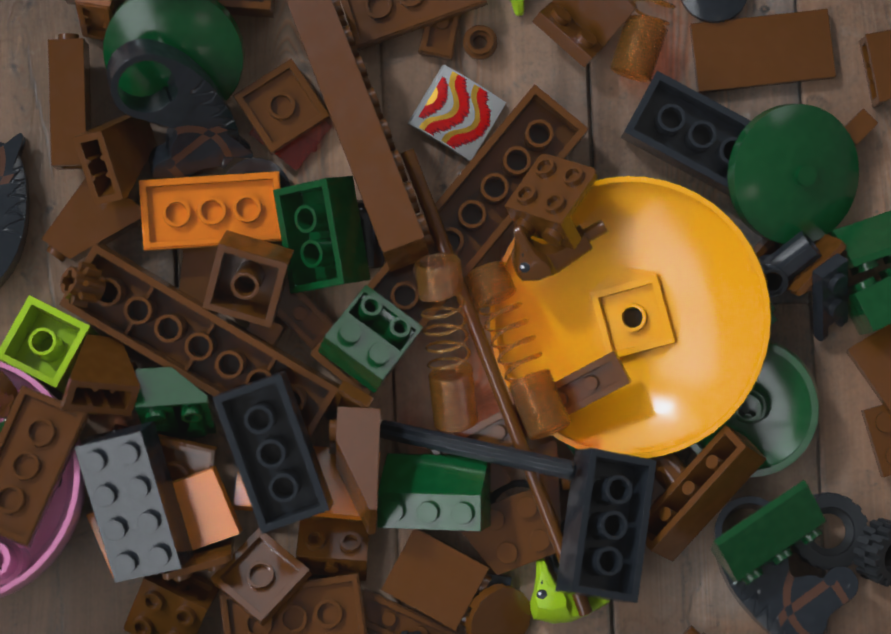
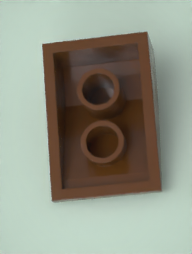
[329,407,381,534]

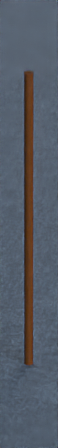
[401,148,593,616]

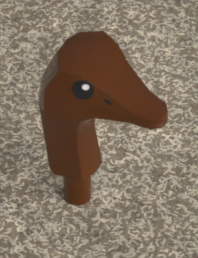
[511,219,608,281]

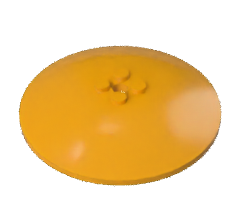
[489,176,771,458]

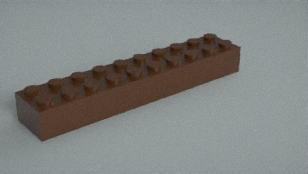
[310,84,589,395]

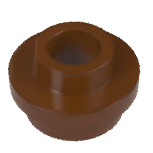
[463,25,497,60]

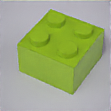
[0,295,99,395]

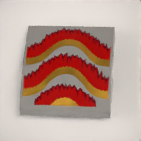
[407,65,506,161]

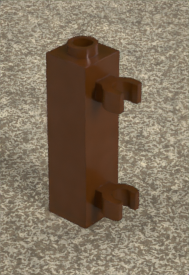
[48,33,91,170]

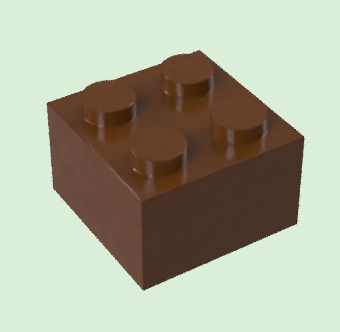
[202,230,294,328]

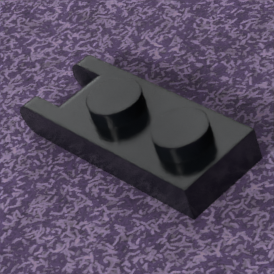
[812,253,848,342]

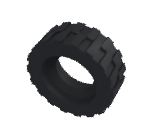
[792,492,868,570]

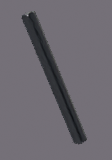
[380,420,577,480]

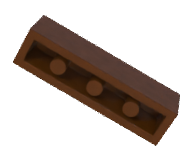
[646,425,767,562]

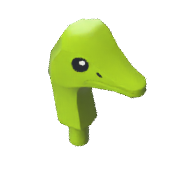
[530,558,610,623]

